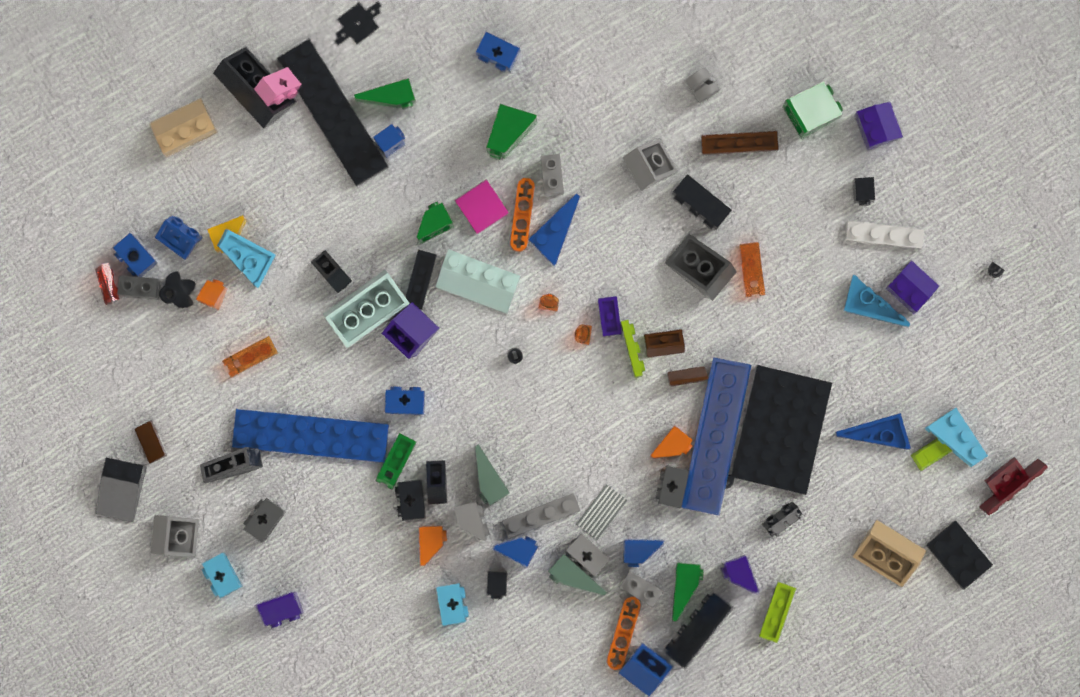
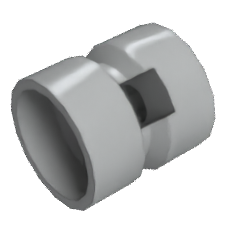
[685,67,720,103]

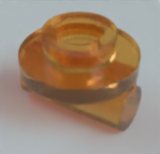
[539,294,559,311]
[575,324,592,345]

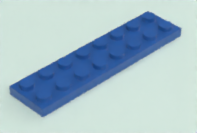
[681,357,752,516]
[232,409,389,463]

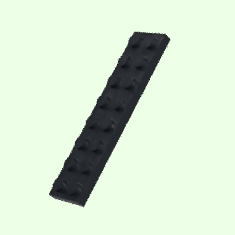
[277,39,389,187]

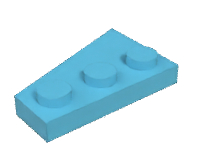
[217,229,276,288]
[924,408,988,467]

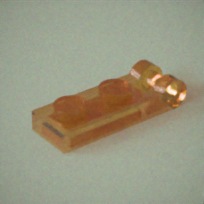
[739,242,765,297]
[222,336,278,378]

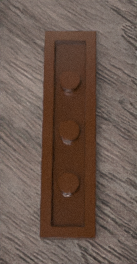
[701,131,779,155]

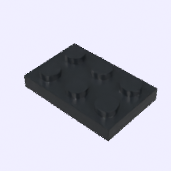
[926,520,993,590]

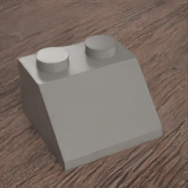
[622,139,678,190]
[150,515,199,557]

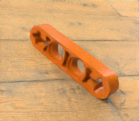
[510,178,535,252]
[607,597,641,670]

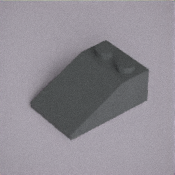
[665,234,737,301]

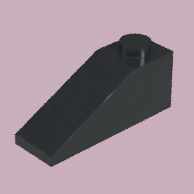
[200,447,263,483]

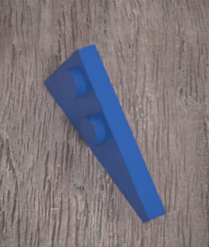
[529,193,580,266]
[835,413,911,450]

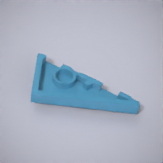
[844,275,910,328]

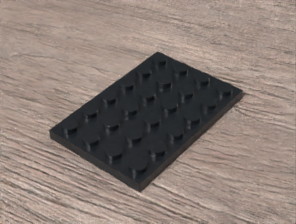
[731,365,832,495]

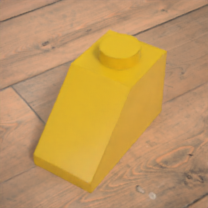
[207,215,246,254]

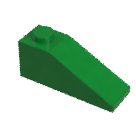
[354,78,416,110]
[672,563,704,621]

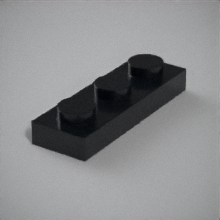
[405,250,437,310]

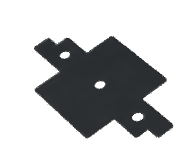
[335,1,382,45]

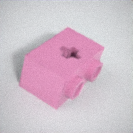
[254,67,302,106]

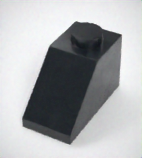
[311,250,352,293]
[426,460,447,505]

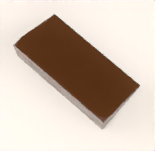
[644,329,685,358]
[667,366,708,387]
[135,421,167,464]

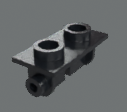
[762,501,803,537]

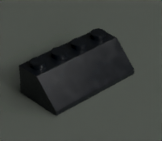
[213,47,296,129]
[665,593,733,669]

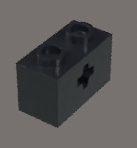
[395,480,426,521]

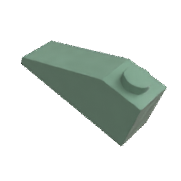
[475,444,510,506]
[548,554,607,596]

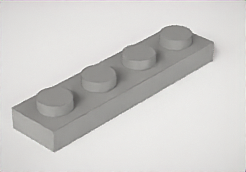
[502,493,580,538]

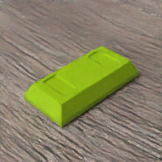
[910,438,953,471]

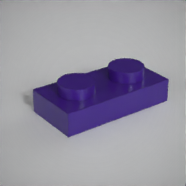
[598,296,622,337]

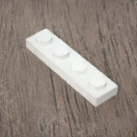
[845,221,924,249]

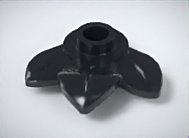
[159,271,196,308]

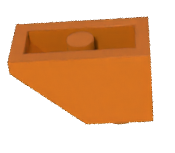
[196,279,227,310]
[650,426,693,458]
[419,526,447,566]

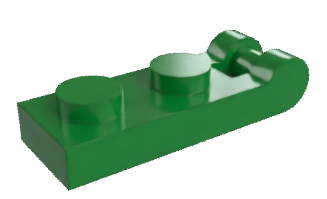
[375,433,417,490]

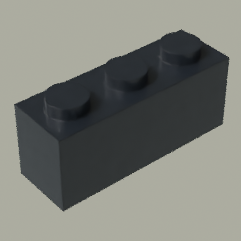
[672,174,732,230]

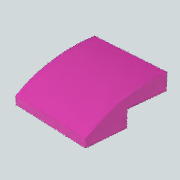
[455,179,509,234]

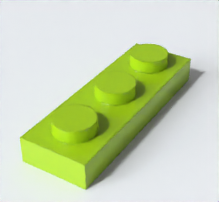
[621,320,645,378]
[759,582,796,643]

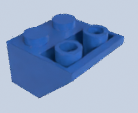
[619,643,673,697]

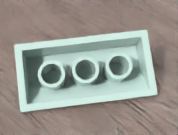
[436,249,521,314]
[323,270,410,348]

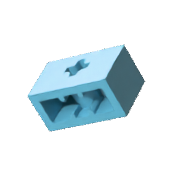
[201,553,243,598]
[436,583,469,626]

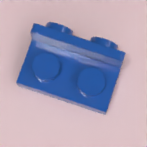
[154,216,203,260]

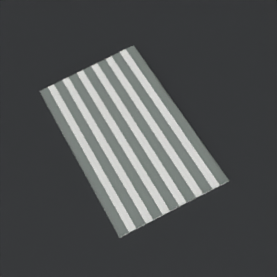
[576,484,627,540]

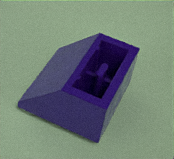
[381,302,440,359]

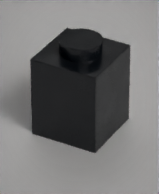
[853,177,875,206]
[487,571,508,599]

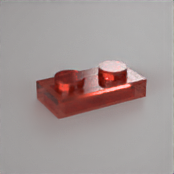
[95,263,119,305]

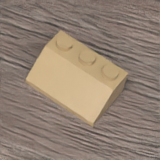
[150,98,218,157]
[853,520,926,587]

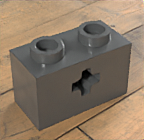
[117,275,161,300]
[655,465,689,508]
[243,498,286,543]

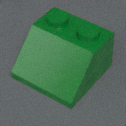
[417,202,454,244]

